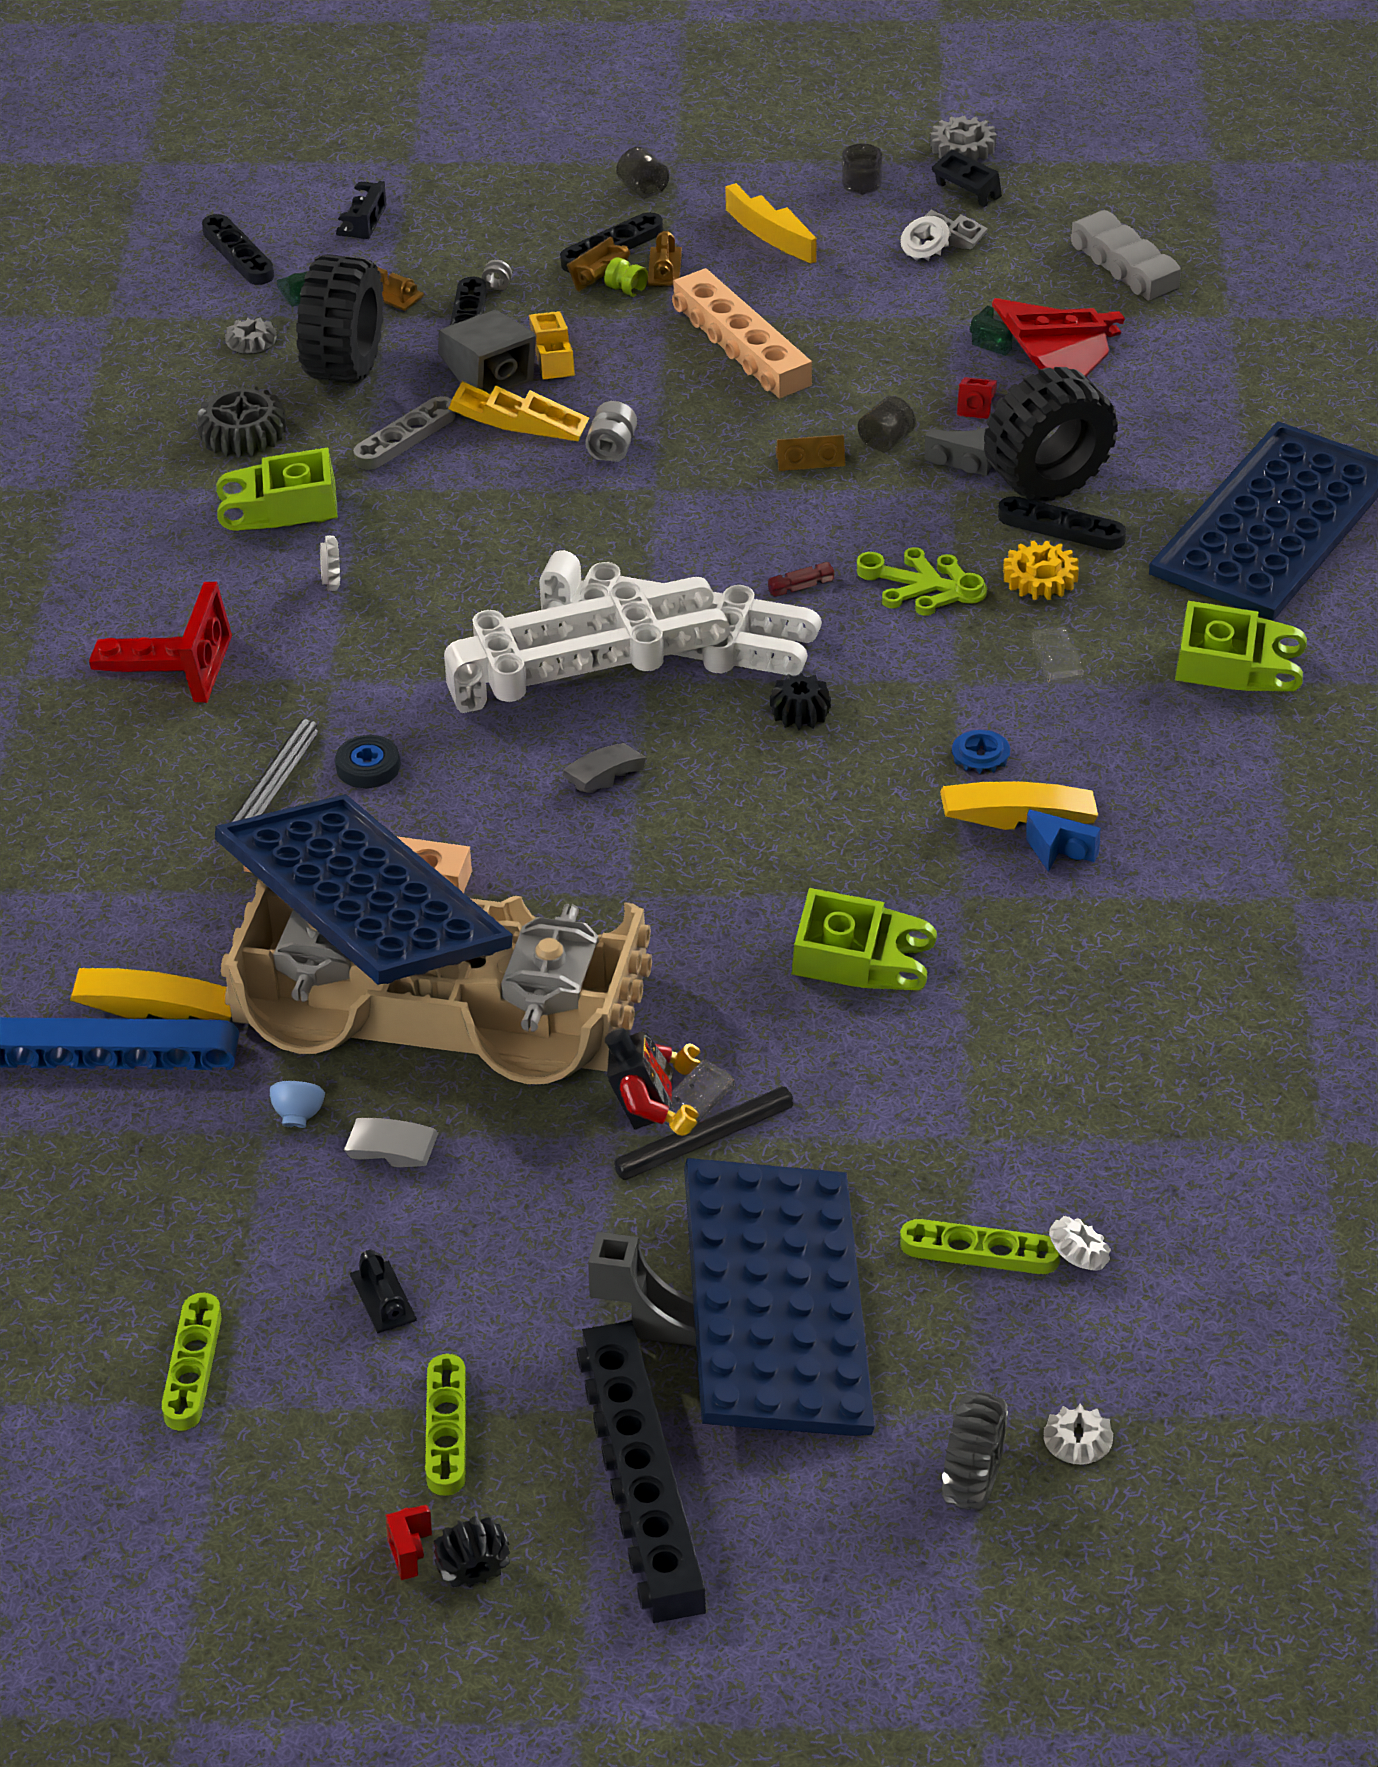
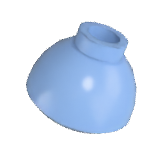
[270,1081,325,1128]

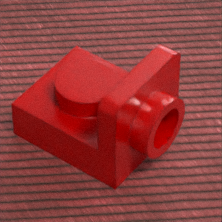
[957,377,997,419]
[385,1505,432,1580]

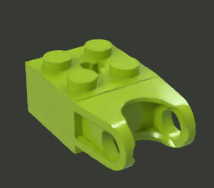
[216,447,338,531]
[1175,601,1307,691]
[791,888,937,990]

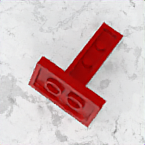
[89,582,232,703]

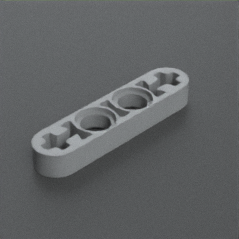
[353,396,456,470]

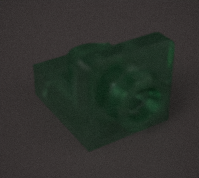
[277,272,307,307]
[970,305,1013,356]

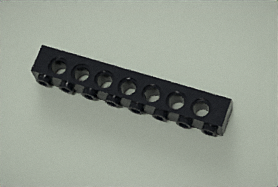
[576,1320,706,1623]

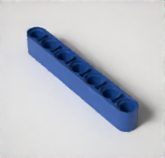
[0,1017,240,1070]

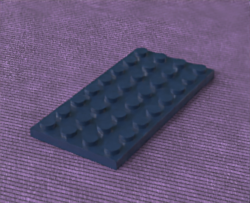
[1149,421,1378,621]
[215,794,513,985]
[684,1158,875,1436]

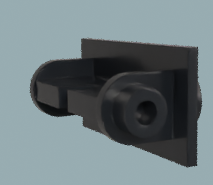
[350,1249,417,1334]

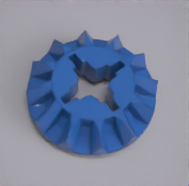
[952,730,1010,775]

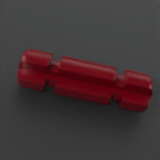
[768,562,834,597]

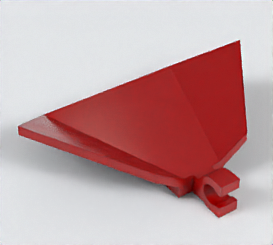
[992,298,1125,376]

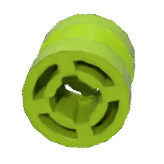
[604,257,648,297]

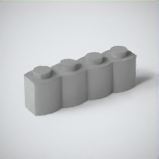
[1071,210,1181,300]

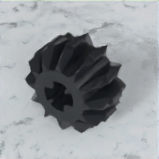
[770,672,831,730]
[434,1516,510,1588]

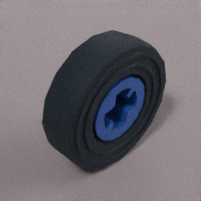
[335,734,401,789]

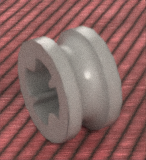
[481,260,512,290]

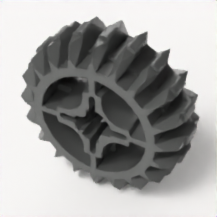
[196,385,287,458]
[942,1391,1008,1510]

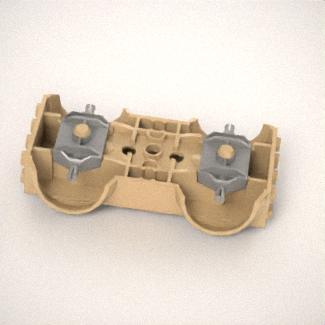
[221,878,652,1084]

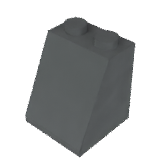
[438,309,536,394]

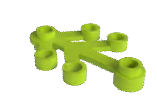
[857,547,987,616]

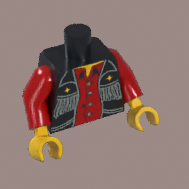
[605,1028,701,1136]

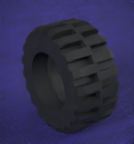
[296,254,384,383]
[984,367,1118,501]

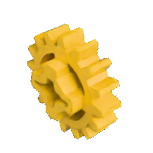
[1003,541,1079,600]

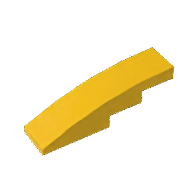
[725,183,817,264]
[448,381,589,441]
[940,781,1098,830]
[70,968,232,1021]

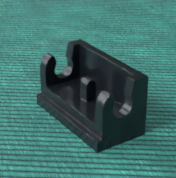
[932,149,1002,207]
[336,181,387,239]

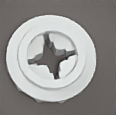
[901,216,951,261]
[320,536,340,591]
[1049,1216,1111,1271]
[1044,1404,1114,1464]

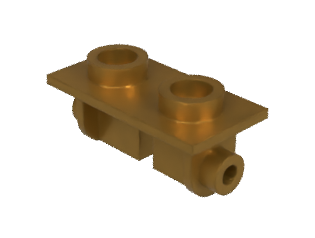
[648,231,682,286]
[567,237,630,291]
[378,267,424,311]
[776,434,845,471]

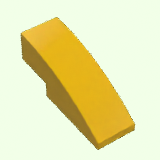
[529,311,575,379]

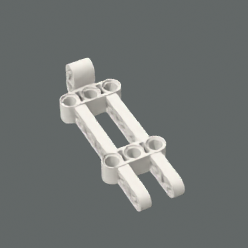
[539,550,822,676]
[444,577,731,713]

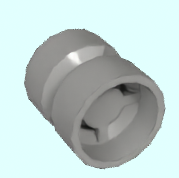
[585,401,637,462]

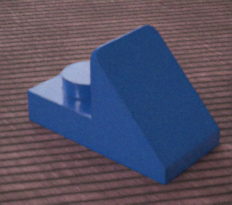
[1026,809,1101,872]

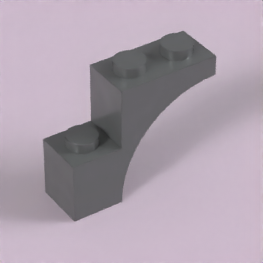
[924,427,1048,476]
[588,1232,696,1346]

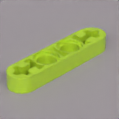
[900,1219,1061,1274]
[162,1293,222,1431]
[425,1354,466,1496]

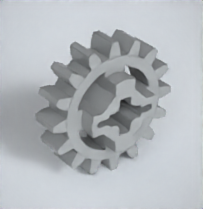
[930,116,997,161]

